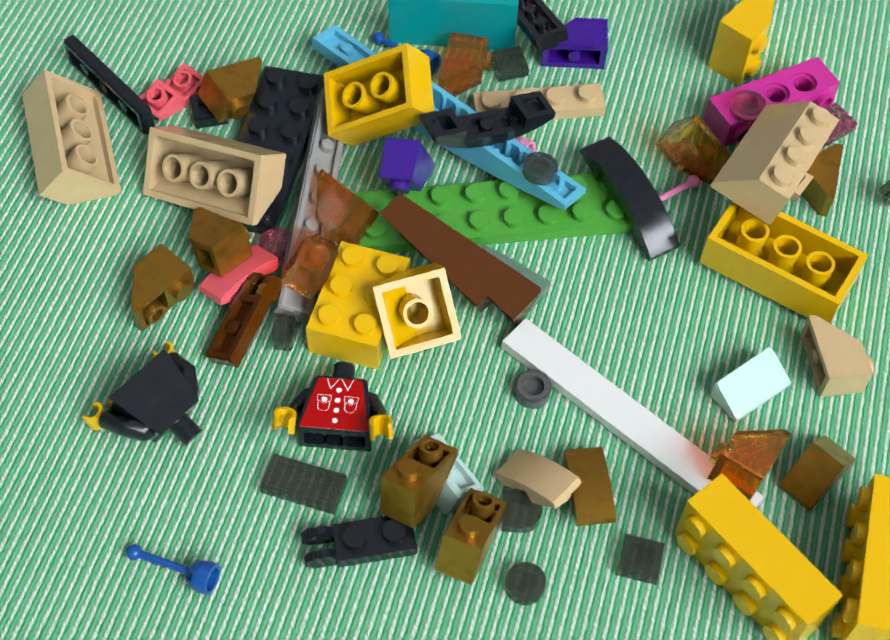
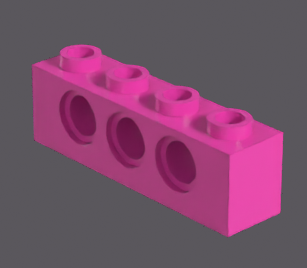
[703,56,840,147]

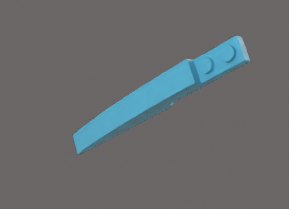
[312,25,586,210]

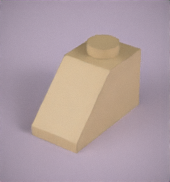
[800,315,874,397]

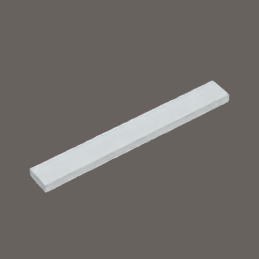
[502,319,764,508]

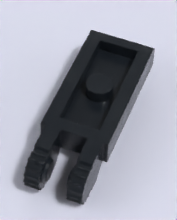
[301,516,417,569]

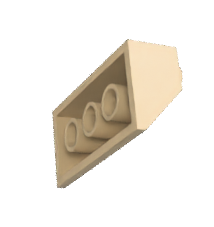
[22,69,121,205]
[710,101,839,226]
[143,126,286,226]

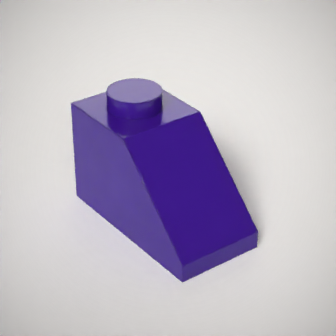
[541,18,608,69]
[379,137,435,194]

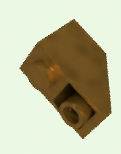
[189,207,253,277]
[131,243,196,332]
[380,435,458,529]
[434,488,507,585]

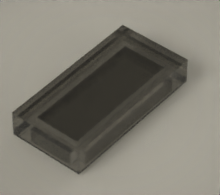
[260,454,347,515]

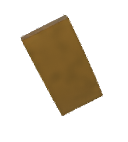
[564,447,616,526]

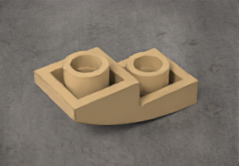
[494,449,582,509]

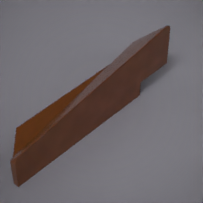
[380,194,541,326]

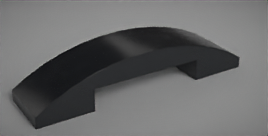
[420,91,556,148]
[580,137,680,261]

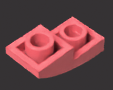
[140,63,204,121]
[199,245,278,305]

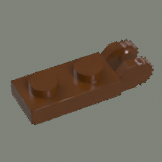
[205,272,283,368]

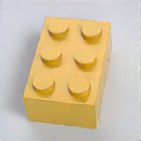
[324,43,434,147]
[306,241,410,370]

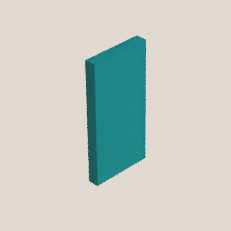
[388,0,519,52]

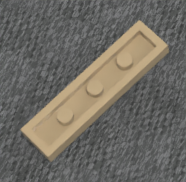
[472,83,606,120]

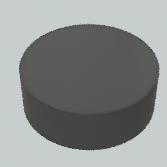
[514,370,552,409]

